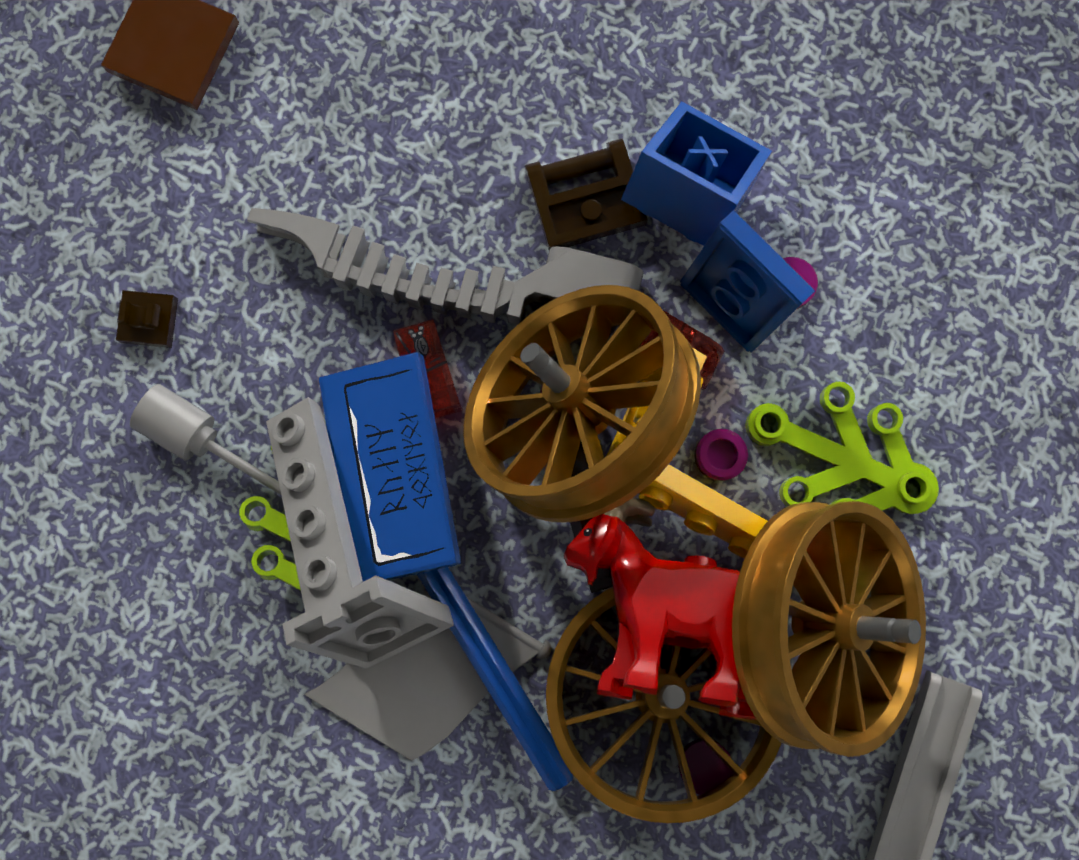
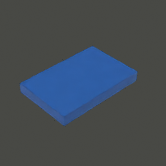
[680,210,815,353]

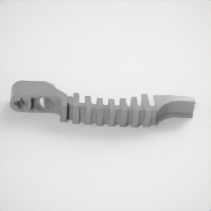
[247,208,644,325]

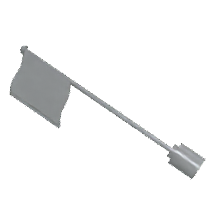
[130,384,551,761]

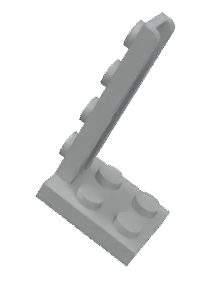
[266,397,454,669]
[866,670,982,860]

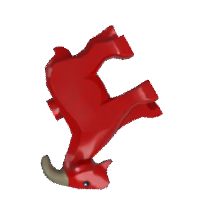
[564,497,756,720]

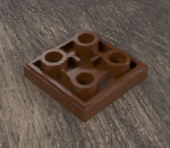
[101,0,239,110]

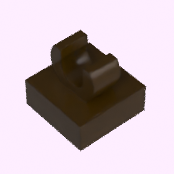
[116,290,178,348]

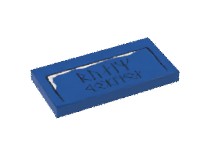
[319,352,462,582]

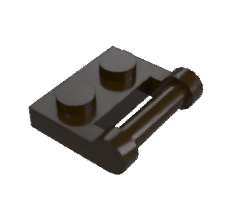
[524,138,648,250]

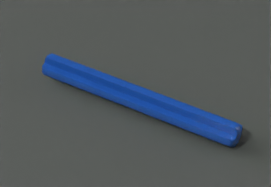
[417,567,573,792]

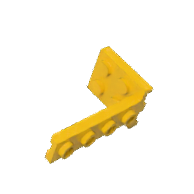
[606,348,807,558]

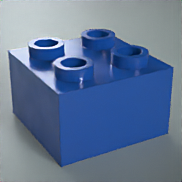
[621,101,772,246]

